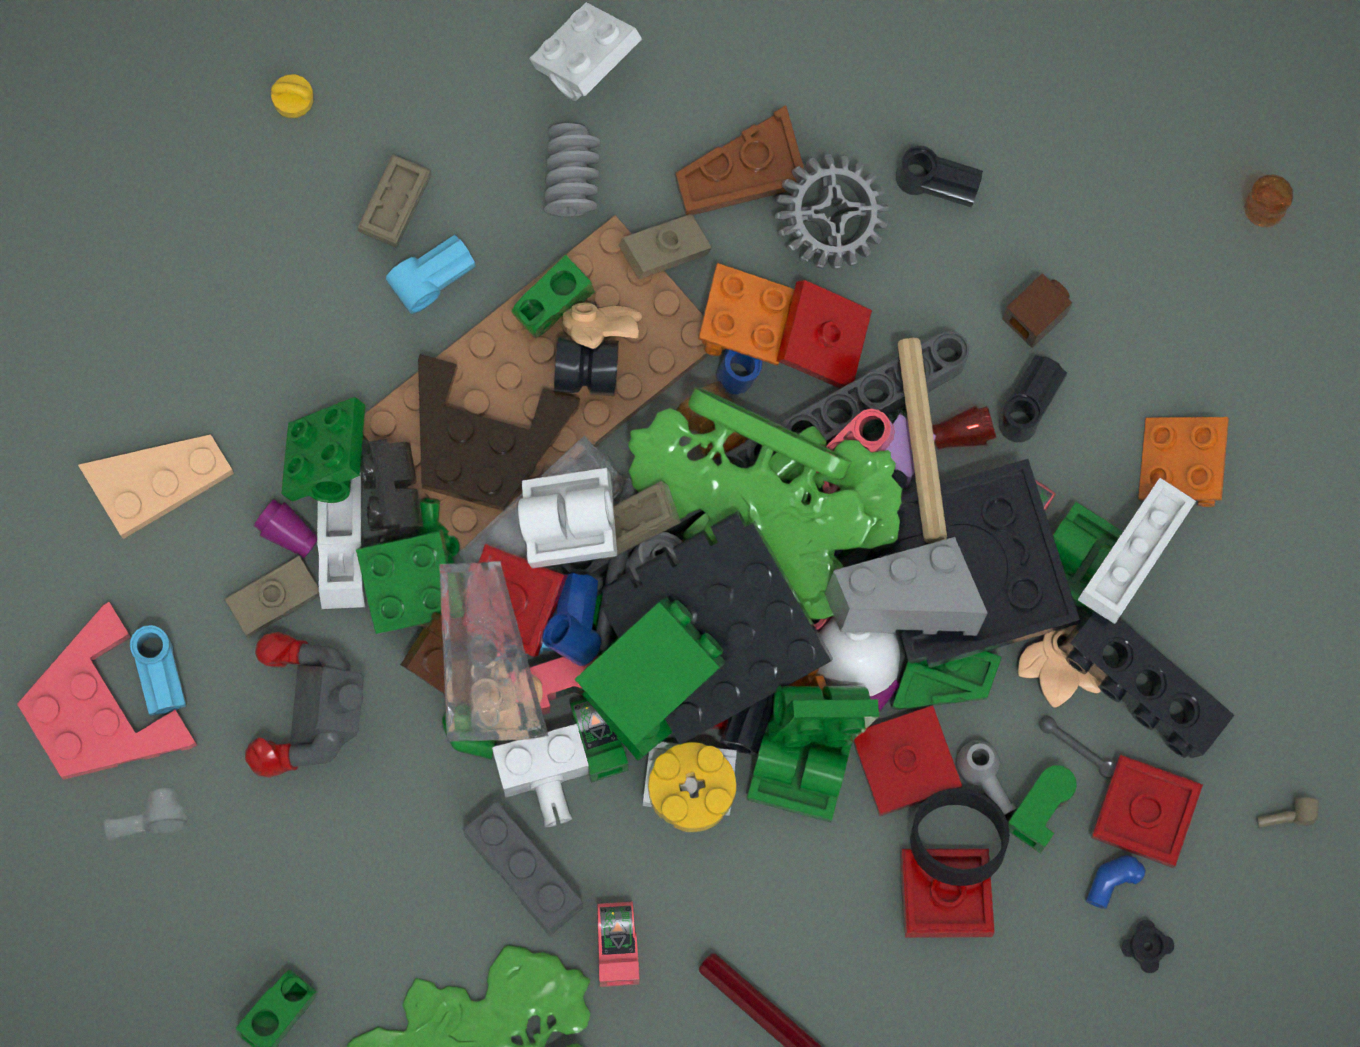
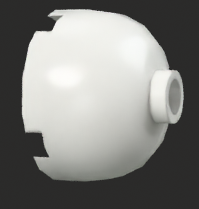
[816,617,900,696]

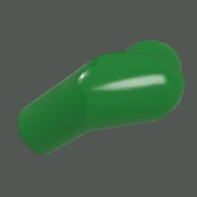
[417,498,460,557]

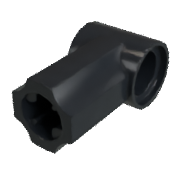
[896,146,983,207]
[999,355,1067,443]
[720,693,775,756]

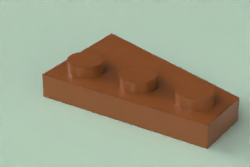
[676,105,805,215]

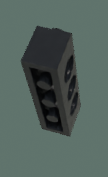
[1059,608,1235,758]

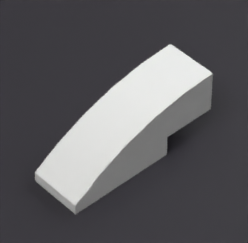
[317,472,365,609]

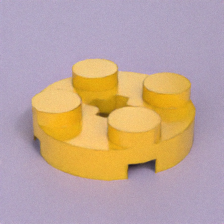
[648,742,736,832]

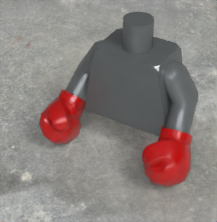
[245,632,363,778]

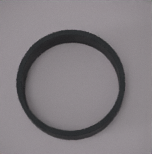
[910,788,1010,886]

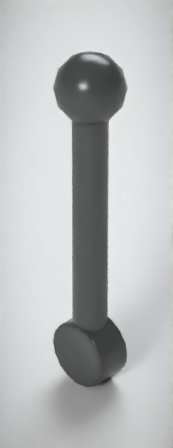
[1040,717,1116,778]

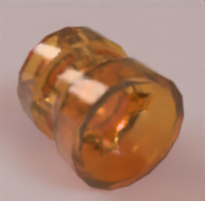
[1244,175,1293,227]

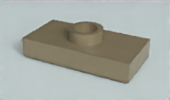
[358,154,431,248]
[618,214,712,279]
[603,481,681,560]
[224,556,319,638]

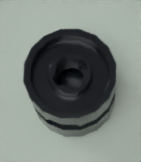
[554,337,619,397]

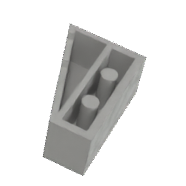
[825,537,988,636]

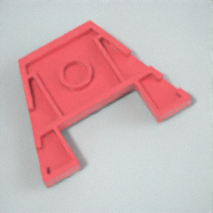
[17,602,197,780]

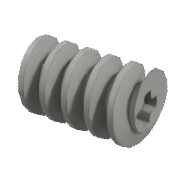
[544,123,600,217]

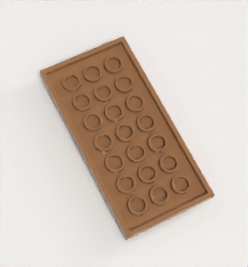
[363,215,709,554]

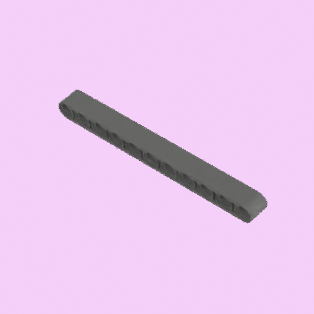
[561,331,969,579]

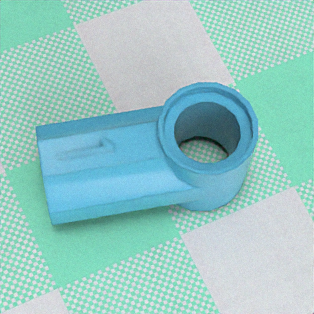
[386,235,476,314]
[130,625,187,716]

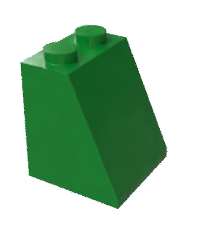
[574,597,726,746]

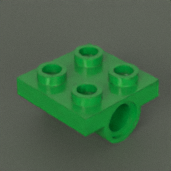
[281,397,366,503]
[1053,502,1123,612]
[356,530,461,634]
[768,685,880,748]
[747,715,852,823]

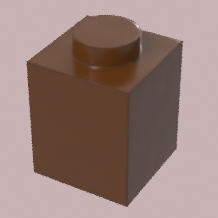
[1002,273,1072,348]

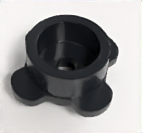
[1121,920,1174,973]

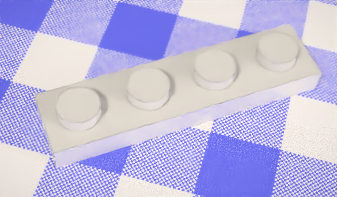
[1078,478,1196,624]

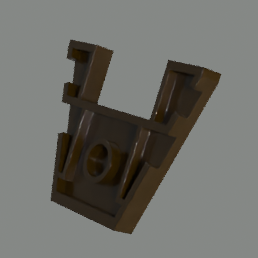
[418,354,580,512]

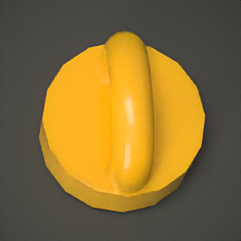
[271,74,314,118]

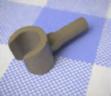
[1257,798,1319,827]

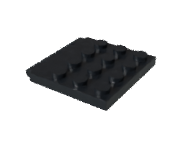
[876,459,1080,668]
[602,511,833,745]

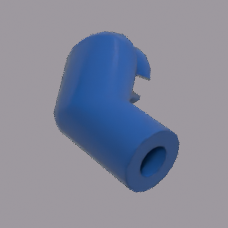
[1086,855,1145,909]

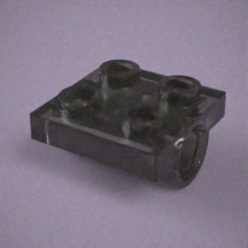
[360,439,424,542]

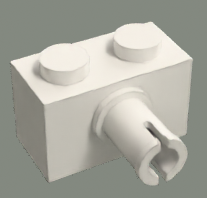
[492,724,589,827]

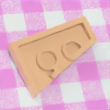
[78,434,234,539]

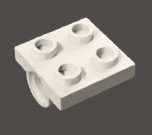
[529,2,642,101]
[518,468,617,568]

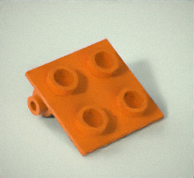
[698,263,795,366]
[1138,417,1229,507]

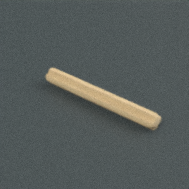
[898,338,947,543]

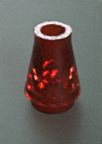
[932,404,997,450]

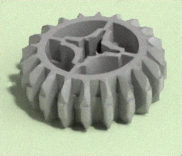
[775,154,889,269]

